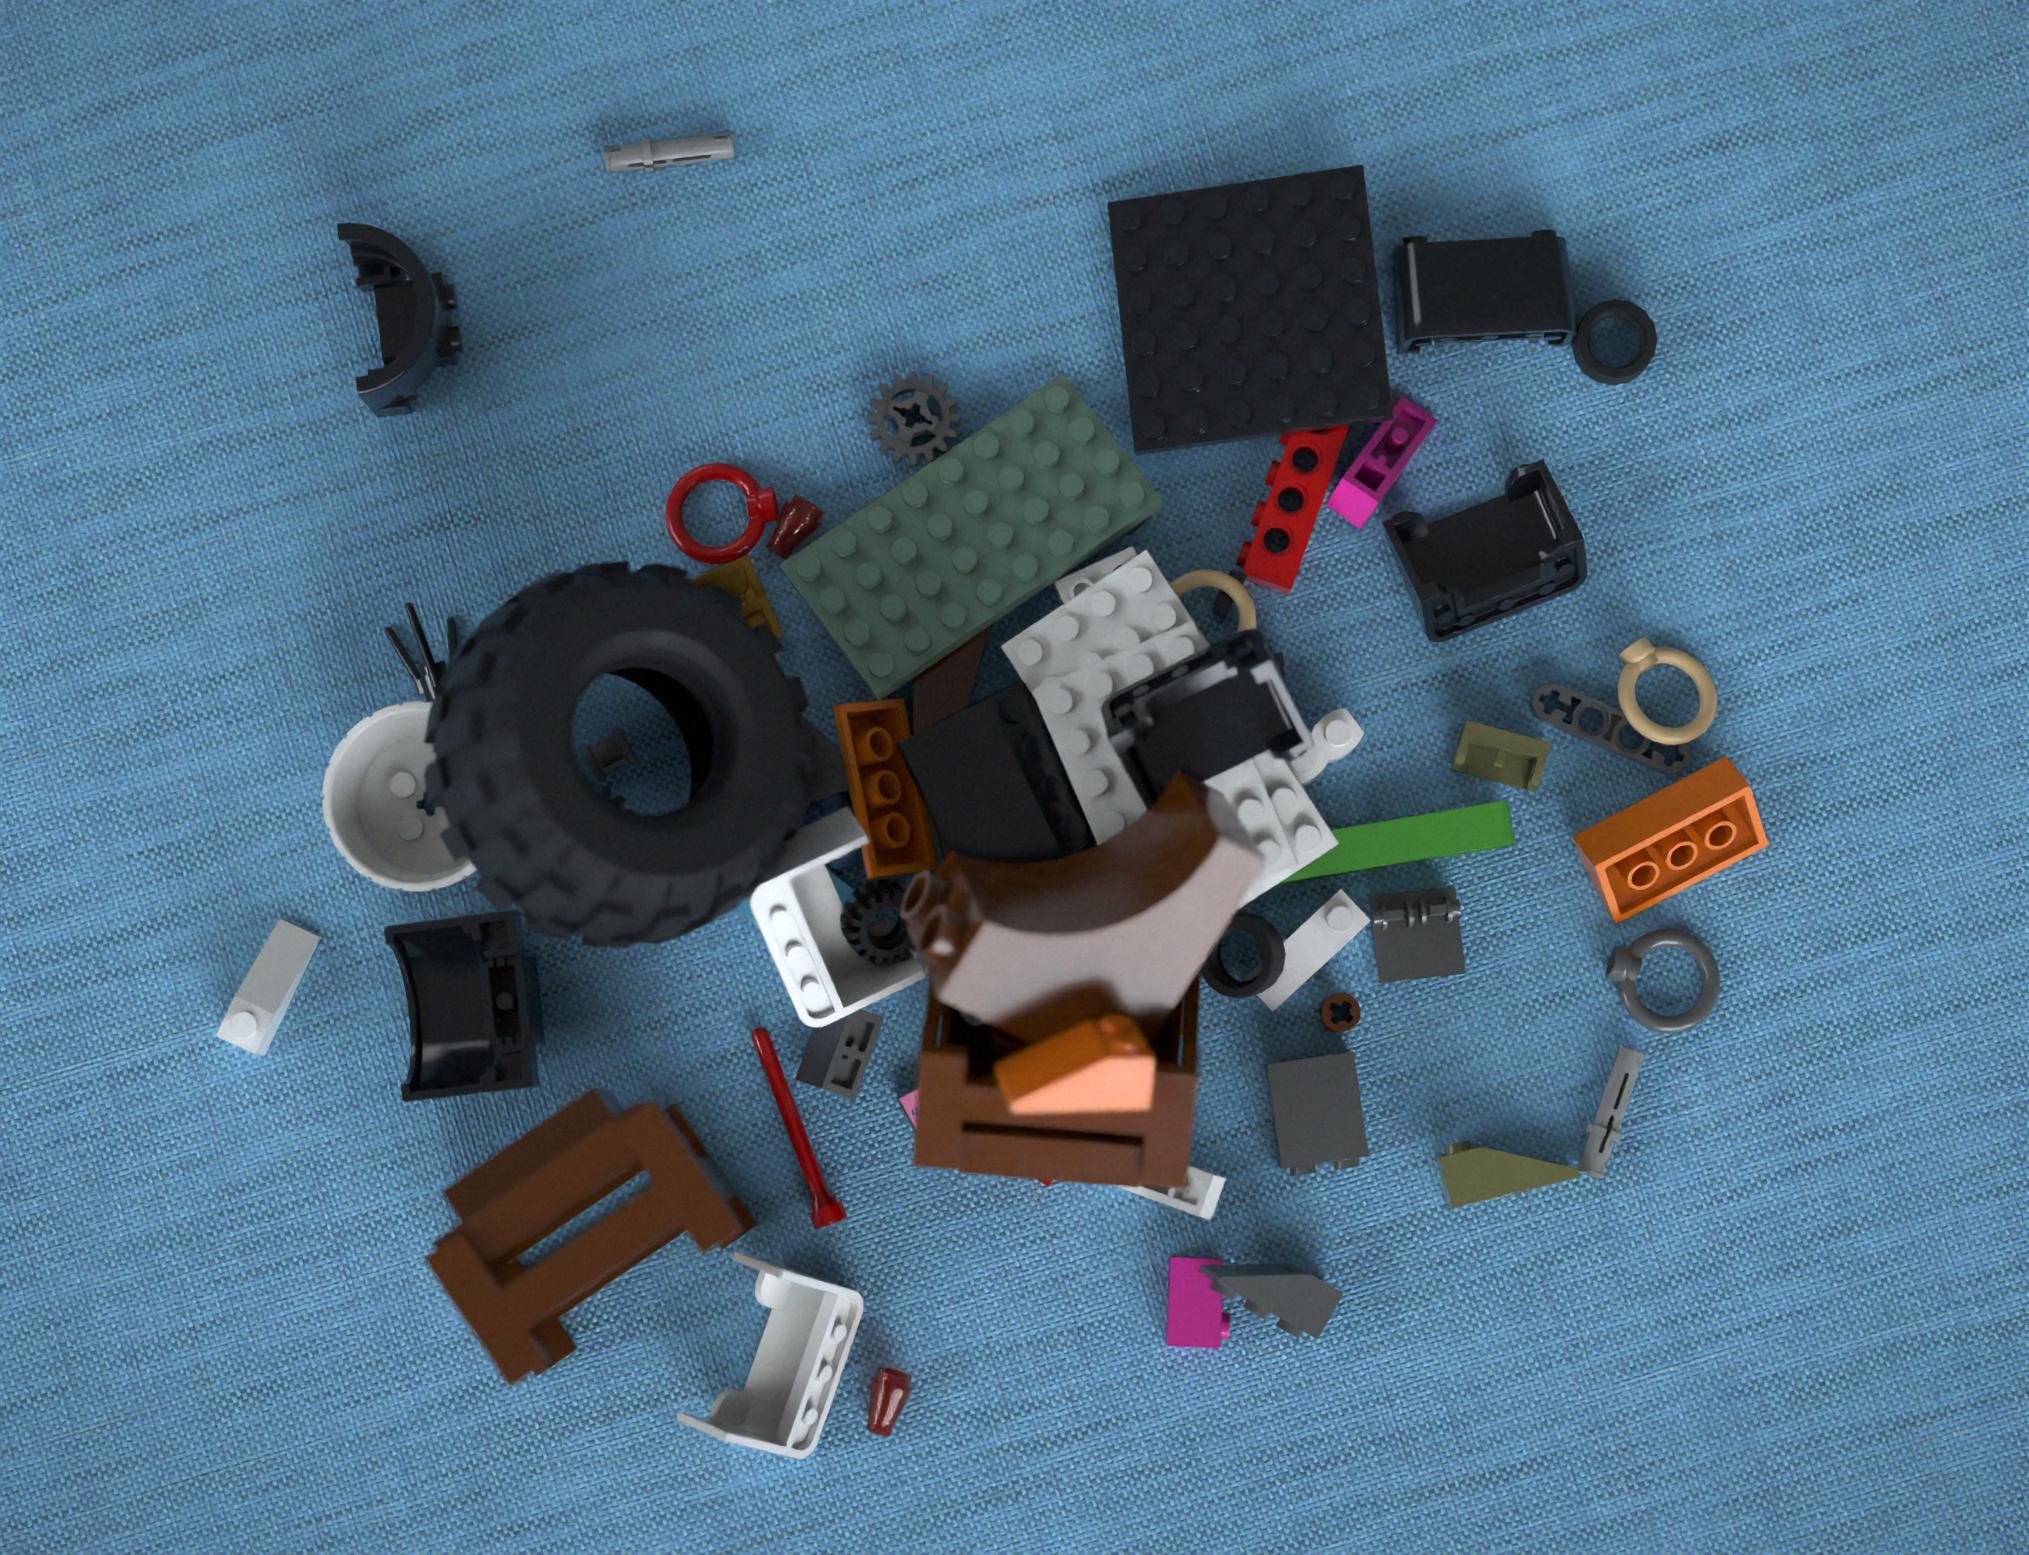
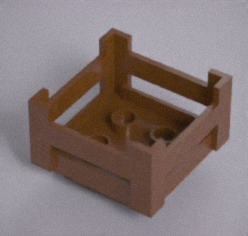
[913,965,1201,1189]
[423,1087,759,1388]

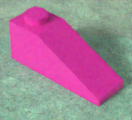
[1325,396,1437,529]

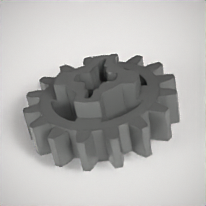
[866,371,960,467]

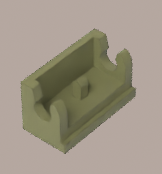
[1450,720,1551,793]

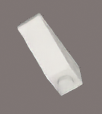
[1242,889,1371,1012]
[216,919,320,1056]

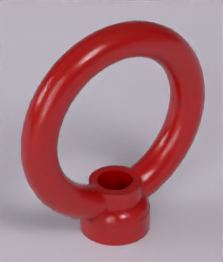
[665,463,779,564]

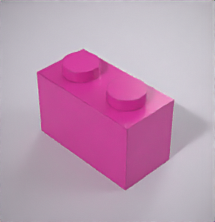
[1166,1256,1230,1348]

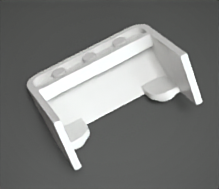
[676,1251,863,1459]

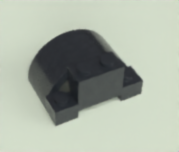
[337,223,463,418]
[384,910,545,1102]

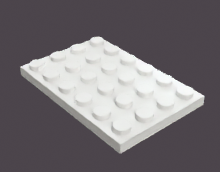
[1032,620,1298,883]

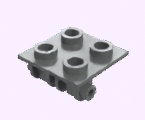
[1368,887,1466,983]

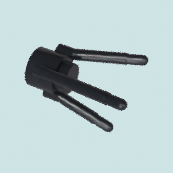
[384,602,458,702]

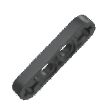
[1530,683,1691,775]

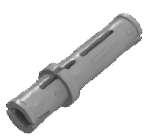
[603,131,735,174]
[1577,1046,1645,1179]

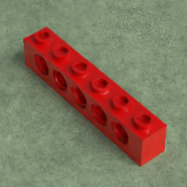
[1236,426,1349,596]

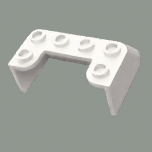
[747,807,926,1027]

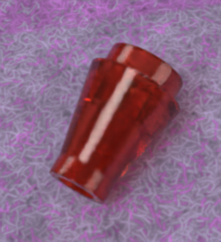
[766,494,824,560]
[866,1367,913,1436]

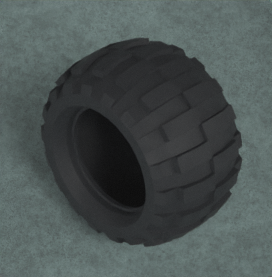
[424,560,816,948]

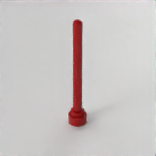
[751,1027,847,1230]

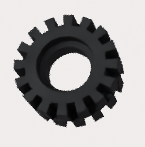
[840,880,917,966]

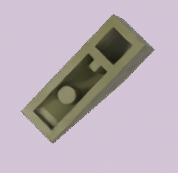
[1435,1140,1580,1209]

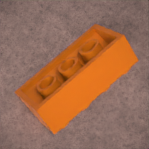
[833,698,938,882]
[1572,756,1768,925]

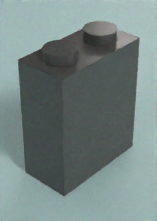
[1264,1052,1369,1176]

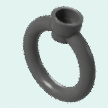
[1605,929,1720,1033]

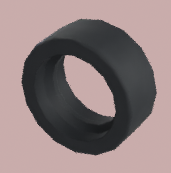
[1572,299,1658,385]
[1200,912,1286,999]

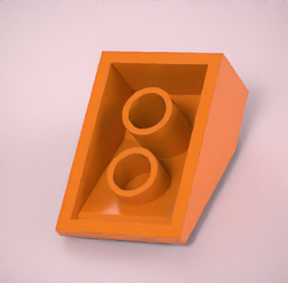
[994,1015,1154,1112]

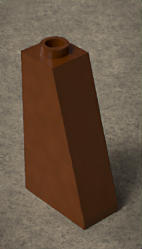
[913,625,992,734]

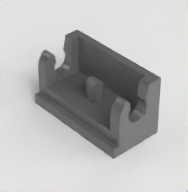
[795,1009,884,1100]

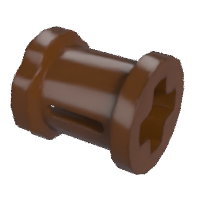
[1319,993,1361,1033]

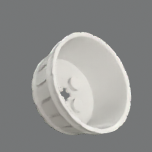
[322,701,477,892]

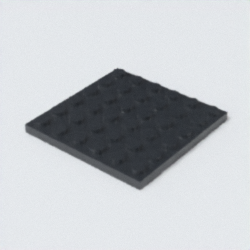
[1107,165,1394,455]

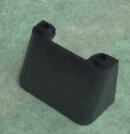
[1392,230,1577,354]
[1382,459,1588,642]
[1101,628,1315,810]

